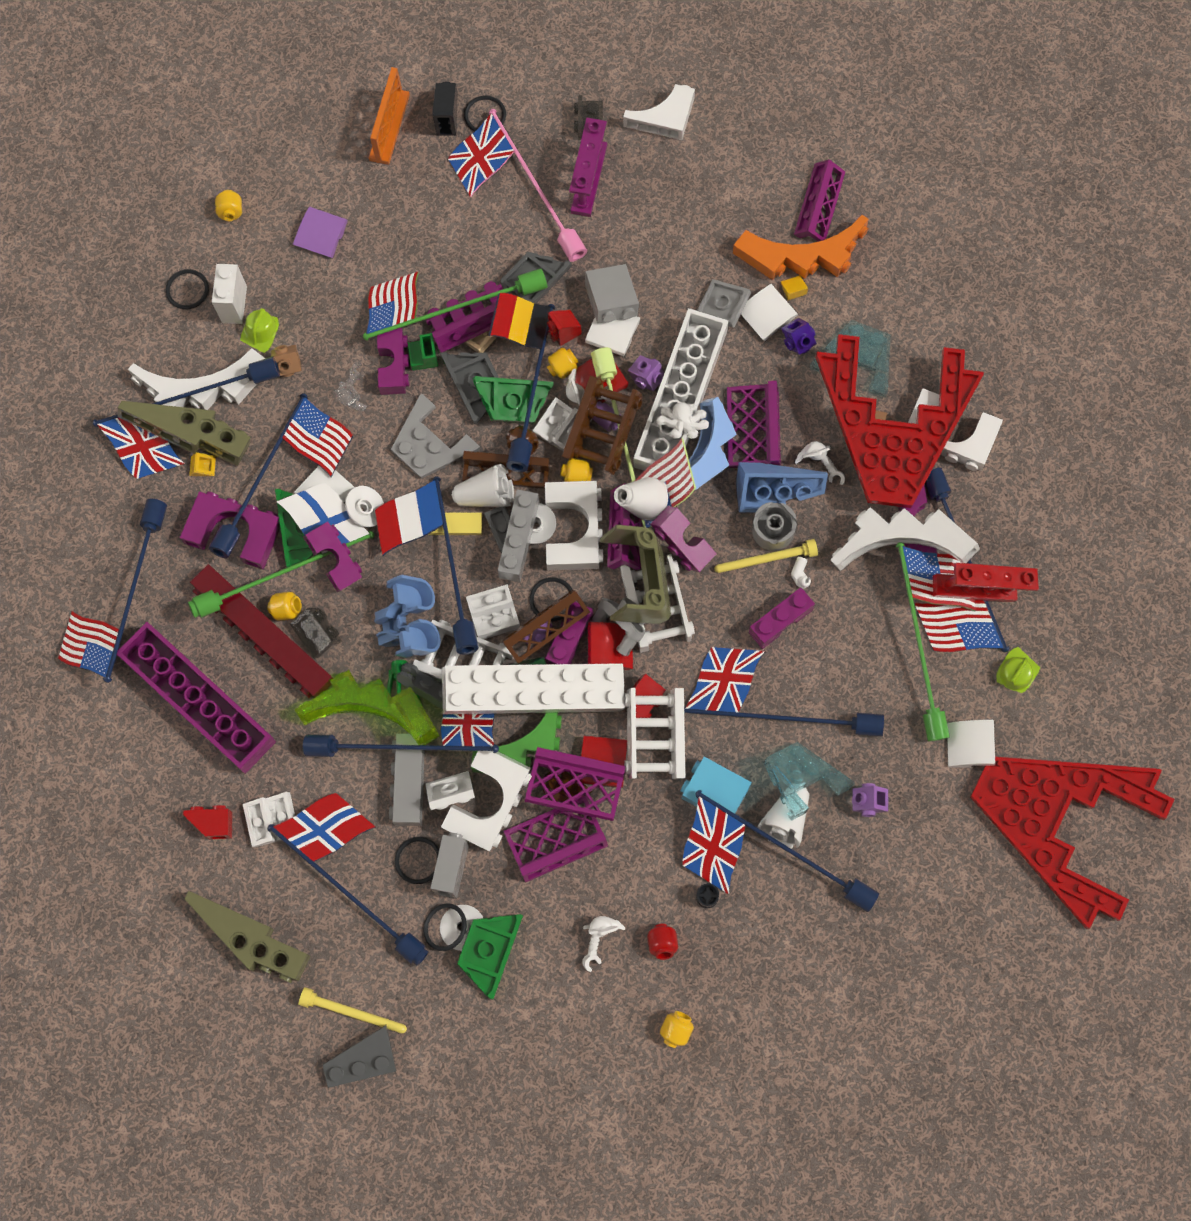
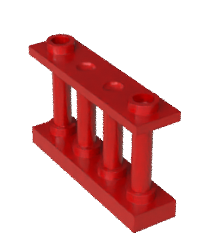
[933,563,1039,602]

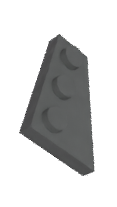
[323,1024,397,1088]

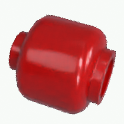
[647,923,679,960]

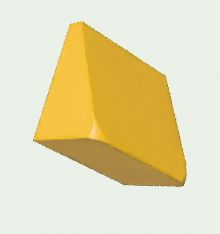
[780,275,808,301]
[189,452,216,476]

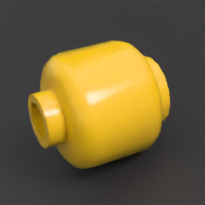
[215,190,242,221]
[547,348,579,379]
[560,458,593,482]
[267,592,302,621]
[660,1011,694,1048]

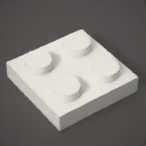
[425,771,475,810]

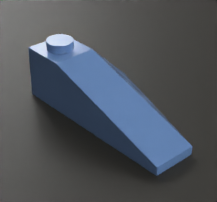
[736,462,828,512]

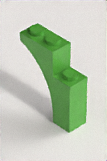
[471,712,562,773]

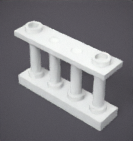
[620,554,695,653]
[412,620,514,683]
[624,688,685,779]

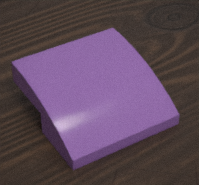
[293,207,348,258]

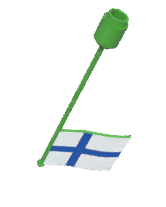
[188,483,375,618]

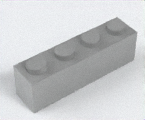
[498,489,539,583]
[389,734,425,826]

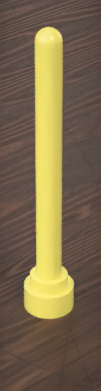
[714,539,818,573]
[299,987,407,1033]

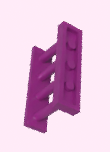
[569,118,608,217]

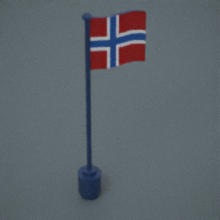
[267,793,429,966]

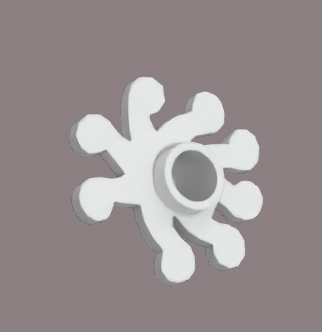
[656,402,709,438]

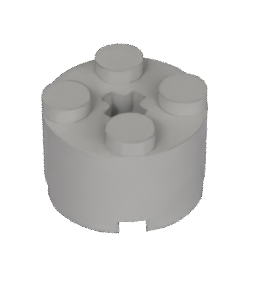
[752,502,797,552]

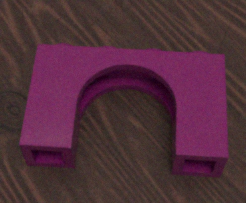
[180,491,280,570]

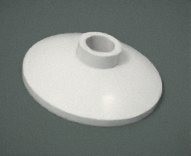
[345,486,384,527]
[530,503,556,544]
[440,905,483,950]

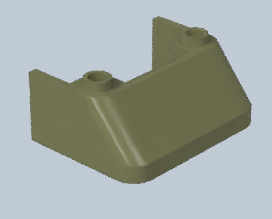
[600,525,671,624]

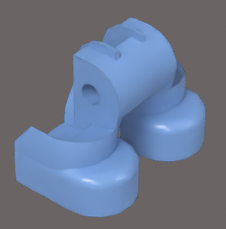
[374,575,441,658]

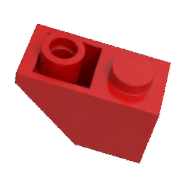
[547,310,582,346]
[632,673,666,718]
[183,805,232,840]

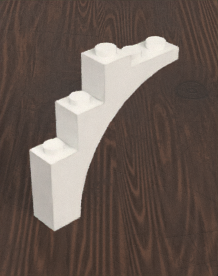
[128,348,265,410]
[831,507,980,571]

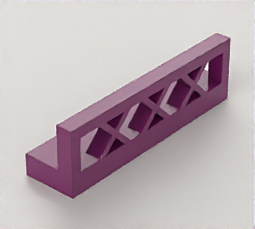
[794,159,845,242]
[607,483,643,570]

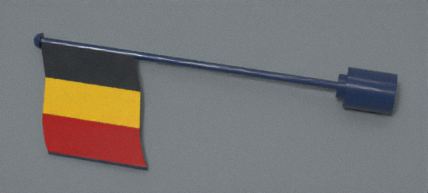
[489,293,555,472]

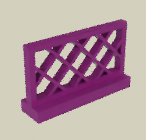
[727,380,781,468]
[525,747,626,821]
[504,796,608,883]

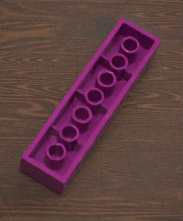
[117,622,276,774]

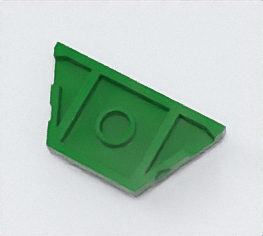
[473,376,554,424]
[275,489,314,568]
[457,914,523,1000]

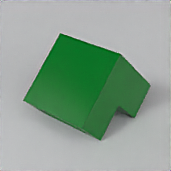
[408,333,438,371]

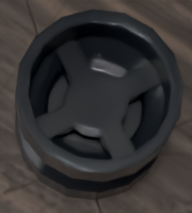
[696,883,719,909]

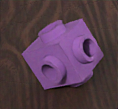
[628,355,664,391]
[852,783,888,817]

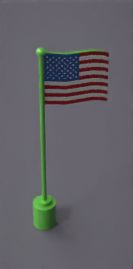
[363,268,548,341]
[896,542,976,742]

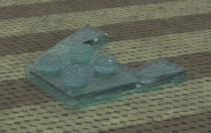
[809,319,891,398]
[763,742,855,821]

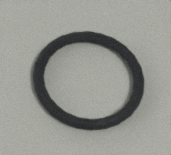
[464,95,506,132]
[166,269,209,309]
[529,577,572,621]
[395,837,439,884]
[423,903,467,951]

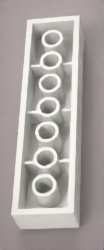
[634,308,728,471]
[442,664,625,714]

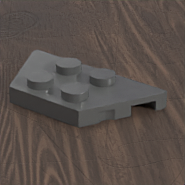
[500,252,572,304]
[440,352,499,424]

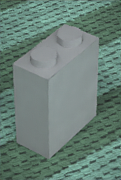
[585,264,639,324]
[430,832,469,899]

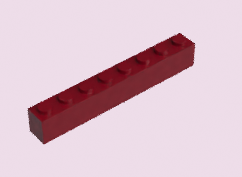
[190,564,335,700]

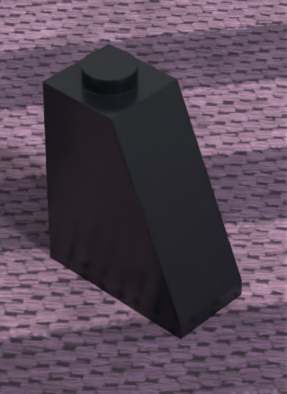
[432,82,458,136]

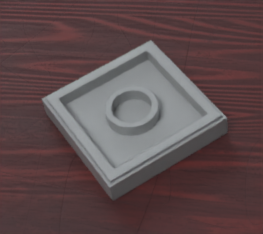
[697,279,751,328]

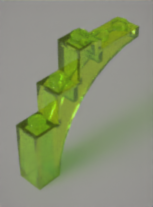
[295,670,440,745]

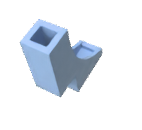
[689,397,737,490]

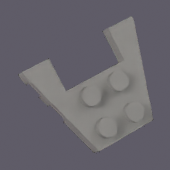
[391,394,480,479]

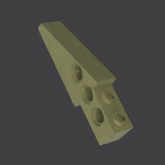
[118,401,251,466]
[185,891,311,983]

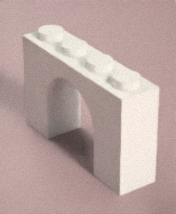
[908,388,1003,471]
[545,481,603,571]
[441,751,532,852]

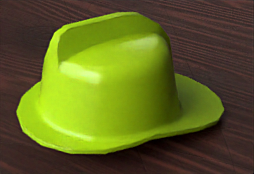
[240,308,279,353]
[996,647,1040,693]

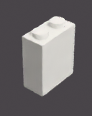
[212,264,247,324]

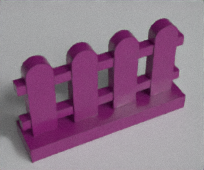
[425,281,503,353]

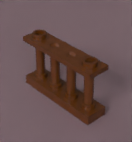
[562,376,643,475]

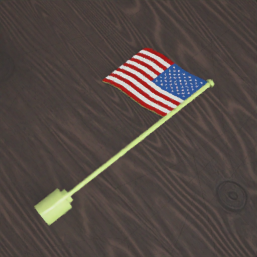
[591,347,696,529]

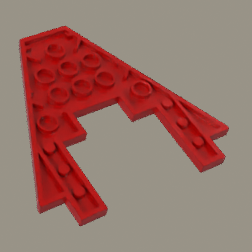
[815,334,984,508]
[970,757,1175,929]

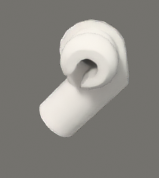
[791,557,811,589]

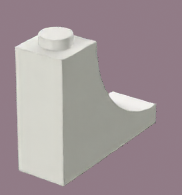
[623,84,695,140]

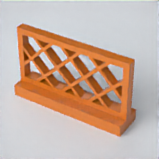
[369,67,410,165]

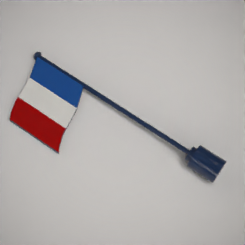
[375,476,479,655]

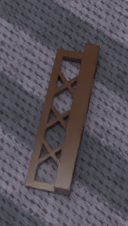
[462,451,550,489]
[501,589,590,664]

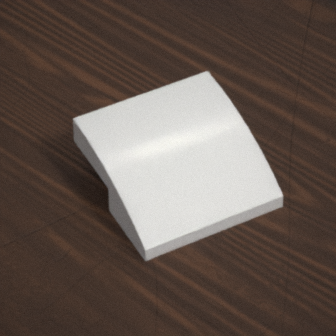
[741,284,798,341]
[585,316,640,356]
[533,397,592,451]
[294,466,355,503]
[466,584,520,639]
[947,720,995,768]
[243,792,295,847]

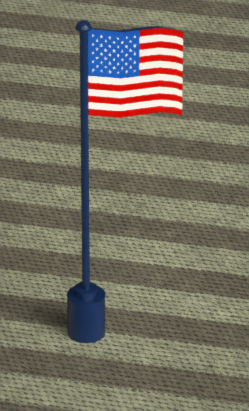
[209,393,353,559]
[914,468,1010,652]
[58,499,167,683]

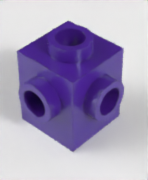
[781,318,817,355]

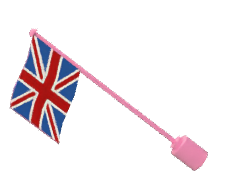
[448,109,587,262]

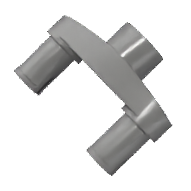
[589,598,645,656]

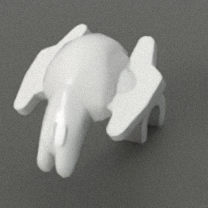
[566,369,612,406]
[795,441,845,485]
[582,916,625,972]

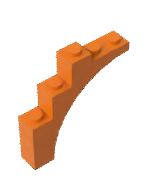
[733,215,869,280]

